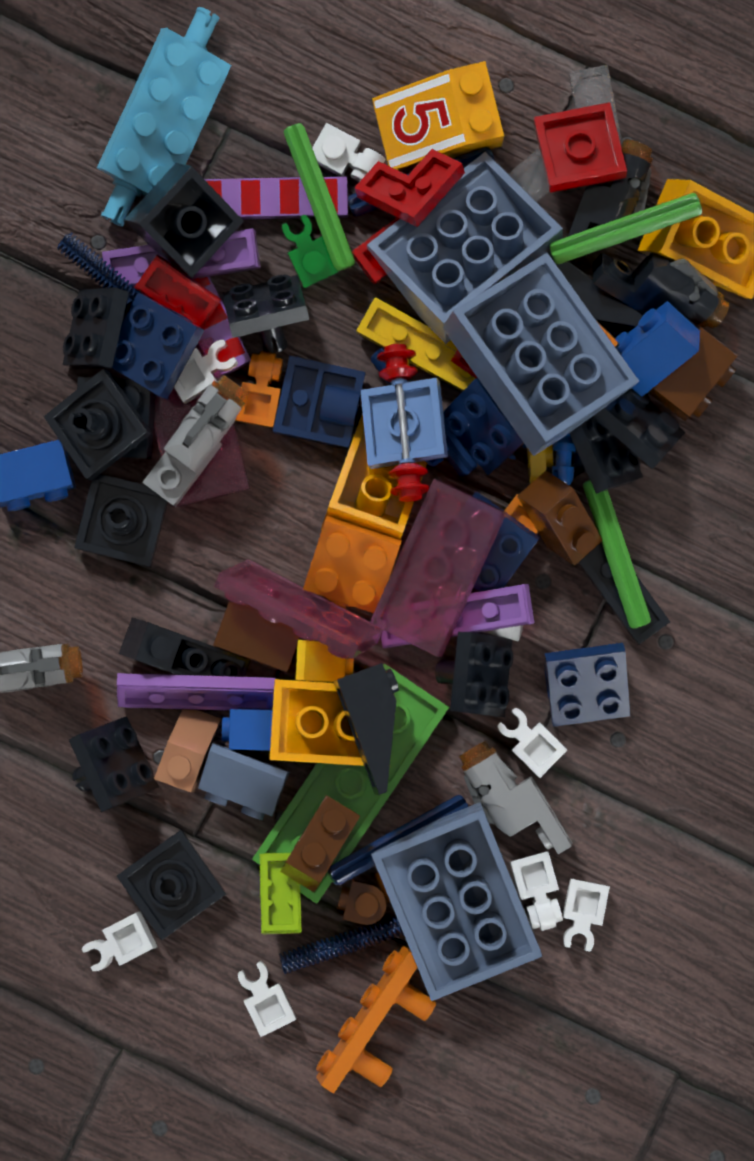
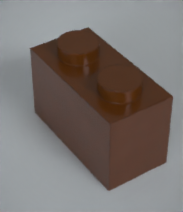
[649,327,738,421]
[517,471,603,566]
[213,597,304,674]
[280,795,360,892]

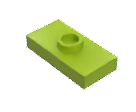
[259,853,302,934]

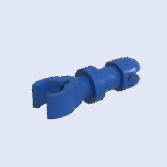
[552,434,576,485]

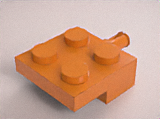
[303,515,402,626]

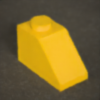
[296,640,354,682]

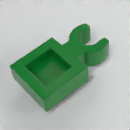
[281,214,339,288]

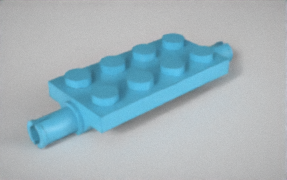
[97,7,232,227]

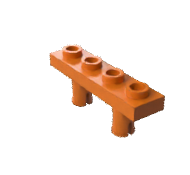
[316,945,436,1094]

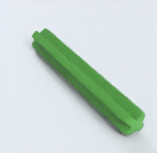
[284,123,355,271]
[550,193,702,264]
[583,480,651,628]

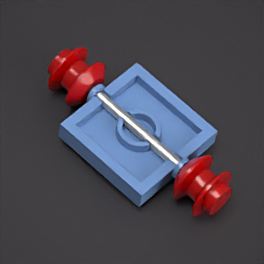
[361,344,448,502]

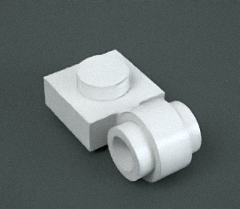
[312,123,386,182]
[509,851,563,931]

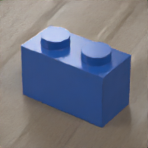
[615,301,700,397]
[0,440,77,512]
[222,709,272,751]

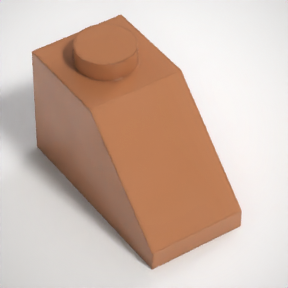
[154,709,221,793]

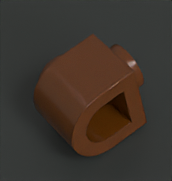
[337,879,386,925]

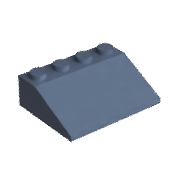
[367,152,563,344]
[442,253,639,456]
[371,802,542,1001]

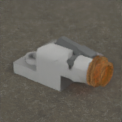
[142,375,248,507]
[0,643,83,693]
[459,741,573,854]

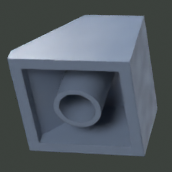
[198,744,290,821]

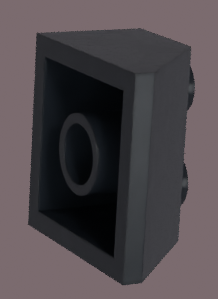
[124,163,244,278]

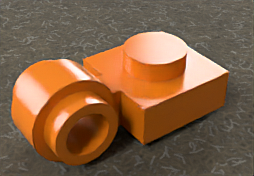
[235,351,283,428]

